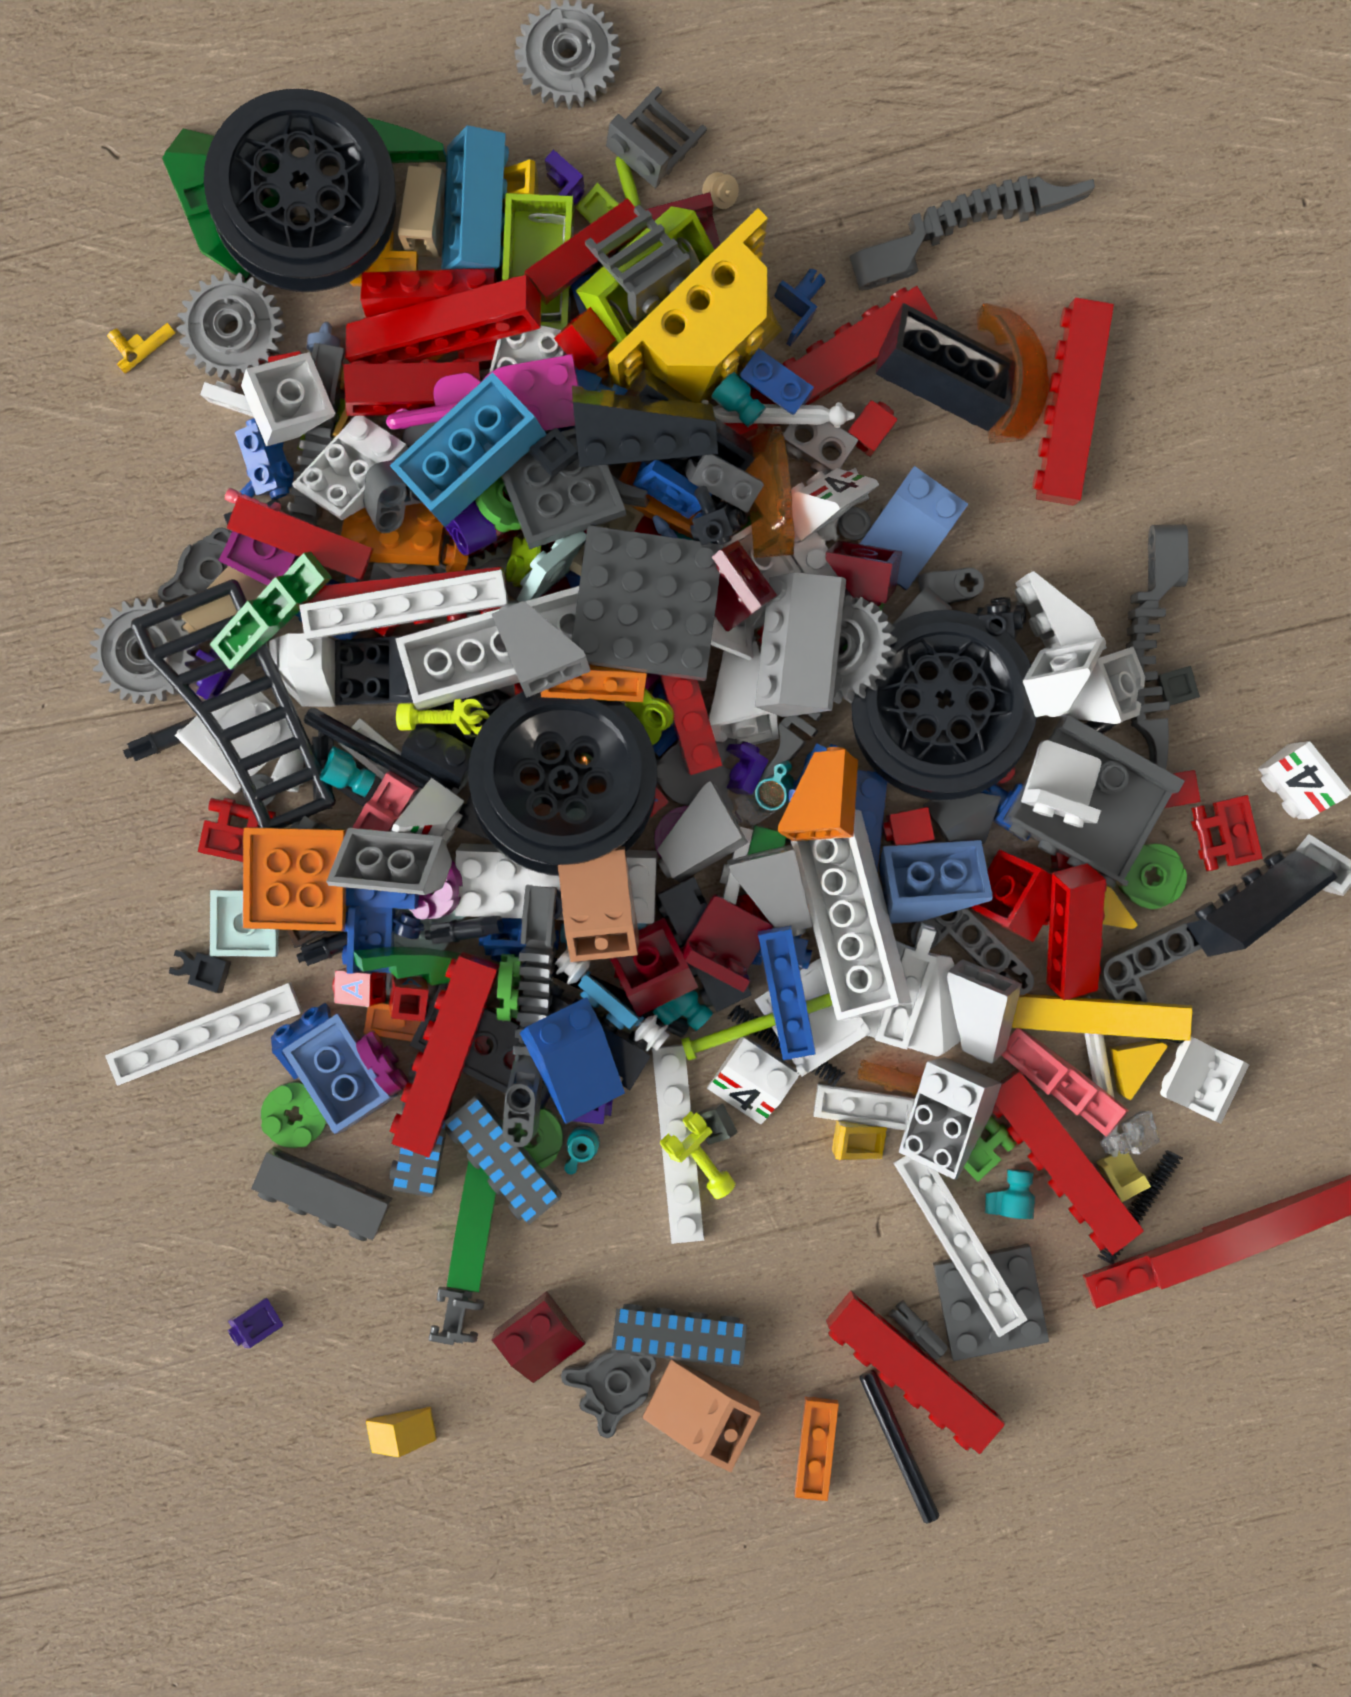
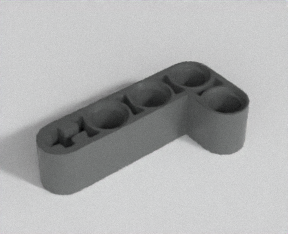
[363,460,423,533]
[907,908,1034,996]
[1099,914,1202,1002]

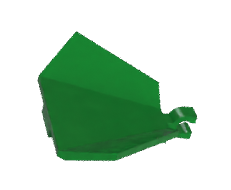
[162,128,297,282]

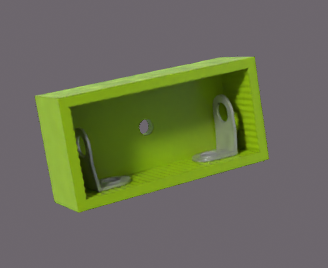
[502,193,575,330]
[576,206,714,347]

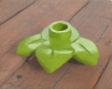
[505,537,541,588]
[624,689,674,745]

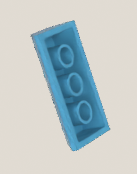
[441,125,509,270]
[390,372,547,527]

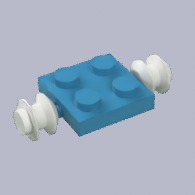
[555,949,670,1051]

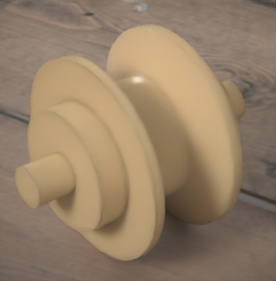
[702,172,739,209]

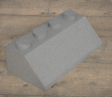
[755,572,846,717]

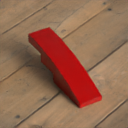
[227,496,374,580]

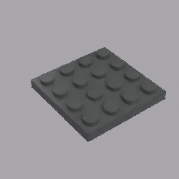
[572,525,724,681]

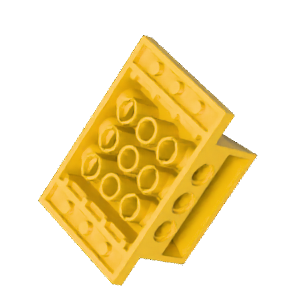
[608,208,783,403]

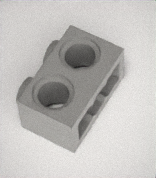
[779,421,858,475]

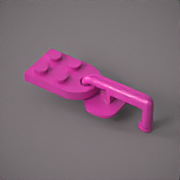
[386,354,578,431]

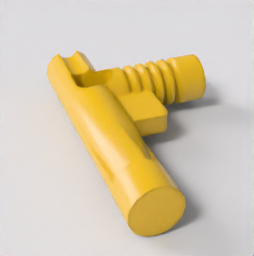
[107,322,176,374]

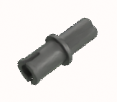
[889,1300,947,1360]

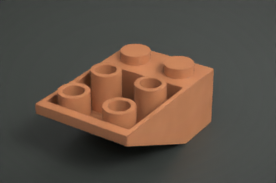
[558,846,639,962]
[642,1359,761,1472]

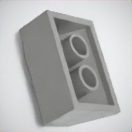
[326,828,452,895]

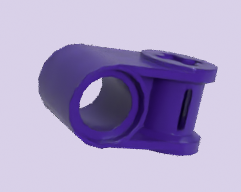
[445,500,497,556]

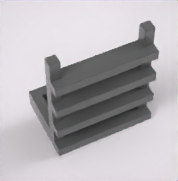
[606,86,707,189]
[585,204,691,321]

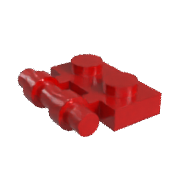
[1191,795,1263,872]
[197,797,276,862]

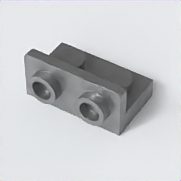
[683,454,764,512]

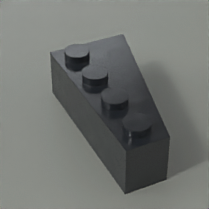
[572,385,718,467]
[655,876,752,1012]
[549,983,652,1091]

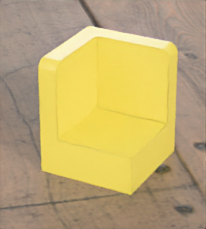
[1096,1148,1151,1202]

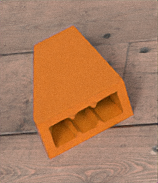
[778,747,858,841]

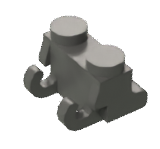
[429,1287,485,1345]

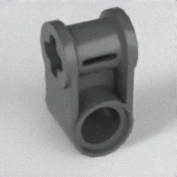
[918,568,984,604]

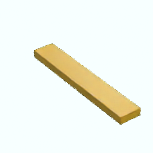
[1011,994,1192,1041]

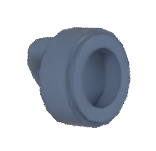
[307,322,341,353]

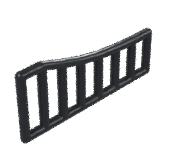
[131,579,336,828]

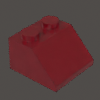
[825,540,902,606]
[610,918,698,1017]
[492,1291,586,1383]

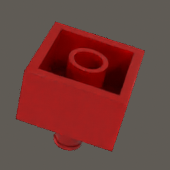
[969,849,1052,942]

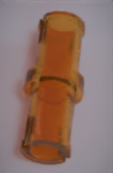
[857,1059,922,1096]

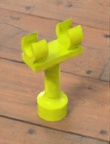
[396,699,489,735]
[660,1111,736,1199]

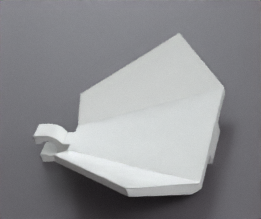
[861,923,960,1057]

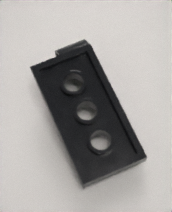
[410,985,551,1110]

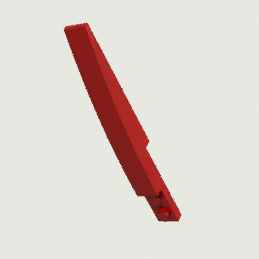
[1083,1175,1351,1309]

